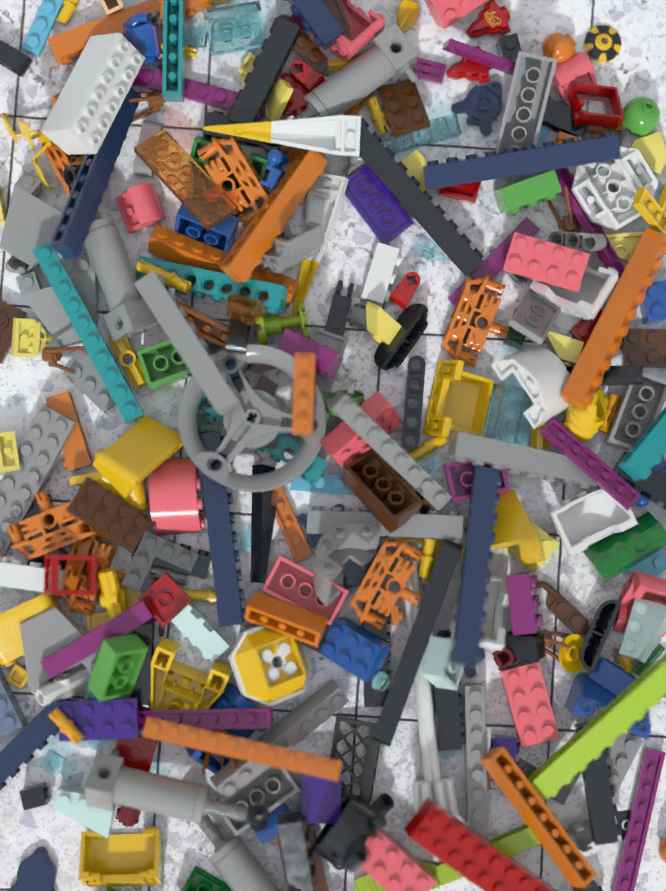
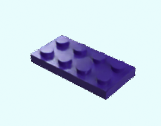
[344,164,414,245]
[58,697,139,741]

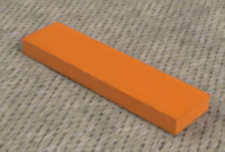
[270,487,313,562]

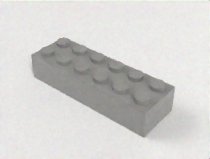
[495,51,558,177]

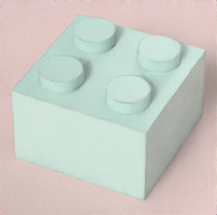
[420,636,464,691]

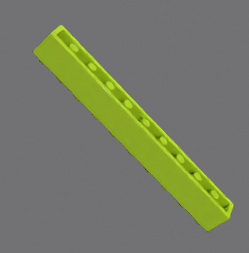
[528,653,666,801]

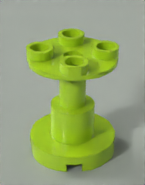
[254,300,310,346]

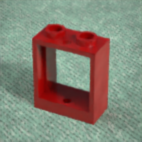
[43,554,99,595]

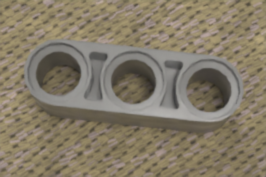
[133,120,163,177]
[548,231,607,251]

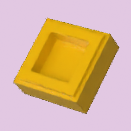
[5,663,28,690]

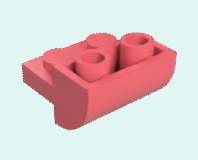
[552,51,598,103]
[115,183,166,234]

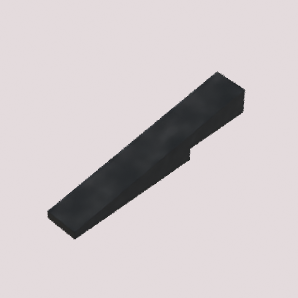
[250,464,276,583]

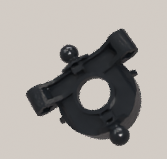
[312,793,394,873]

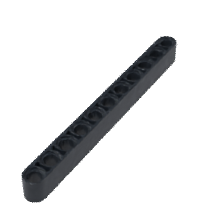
[371,539,463,747]

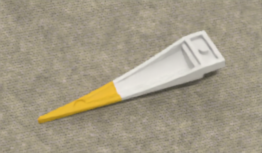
[202,115,361,157]
[292,173,349,316]

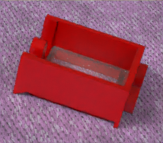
[568,83,625,130]

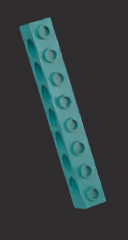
[135,256,289,314]
[198,393,329,484]

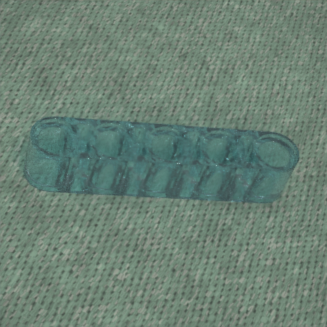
[379,114,462,154]

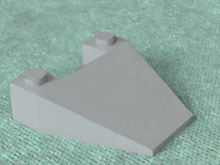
[0,171,62,267]
[16,255,99,347]
[20,606,100,696]

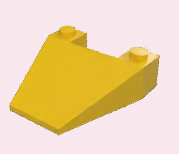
[461,490,546,564]
[150,637,233,710]

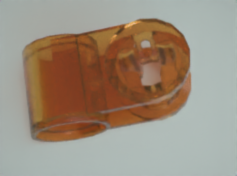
[226,294,266,325]

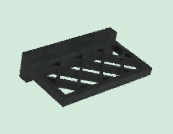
[330,716,381,804]

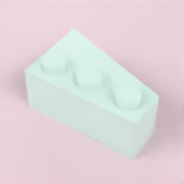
[619,598,666,663]
[171,602,231,662]
[53,785,116,838]

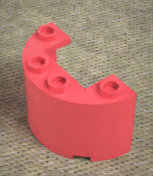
[329,0,386,61]
[148,457,206,536]
[612,571,666,641]

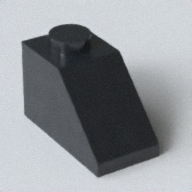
[504,631,545,663]

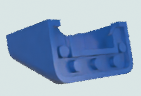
[564,673,652,740]
[184,683,274,774]

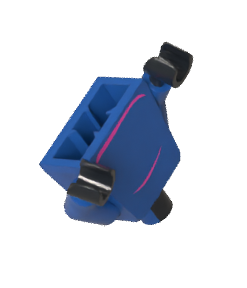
[123,11,163,71]

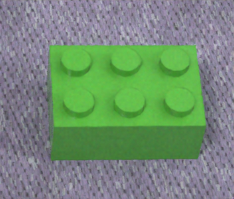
[493,170,562,215]
[137,339,193,390]
[87,634,148,701]

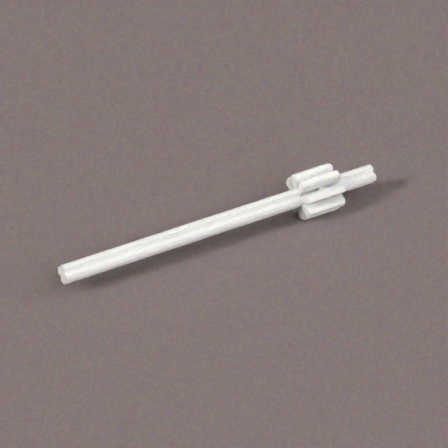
[400,545,458,861]

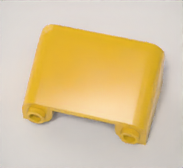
[92,415,183,498]
[0,594,63,668]
[79,826,162,888]

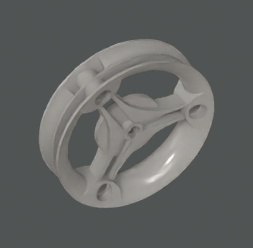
[178,344,326,492]

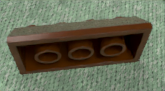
[341,449,423,534]

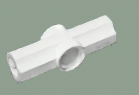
[35,667,91,706]

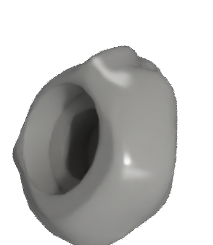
[343,156,365,176]

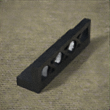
[566,365,643,386]

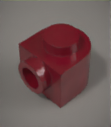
[492,645,518,670]
[115,806,141,827]

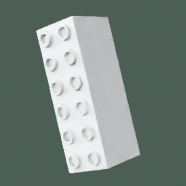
[41,33,145,155]

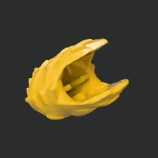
[562,389,608,443]

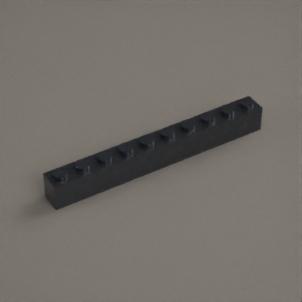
[359,117,484,277]

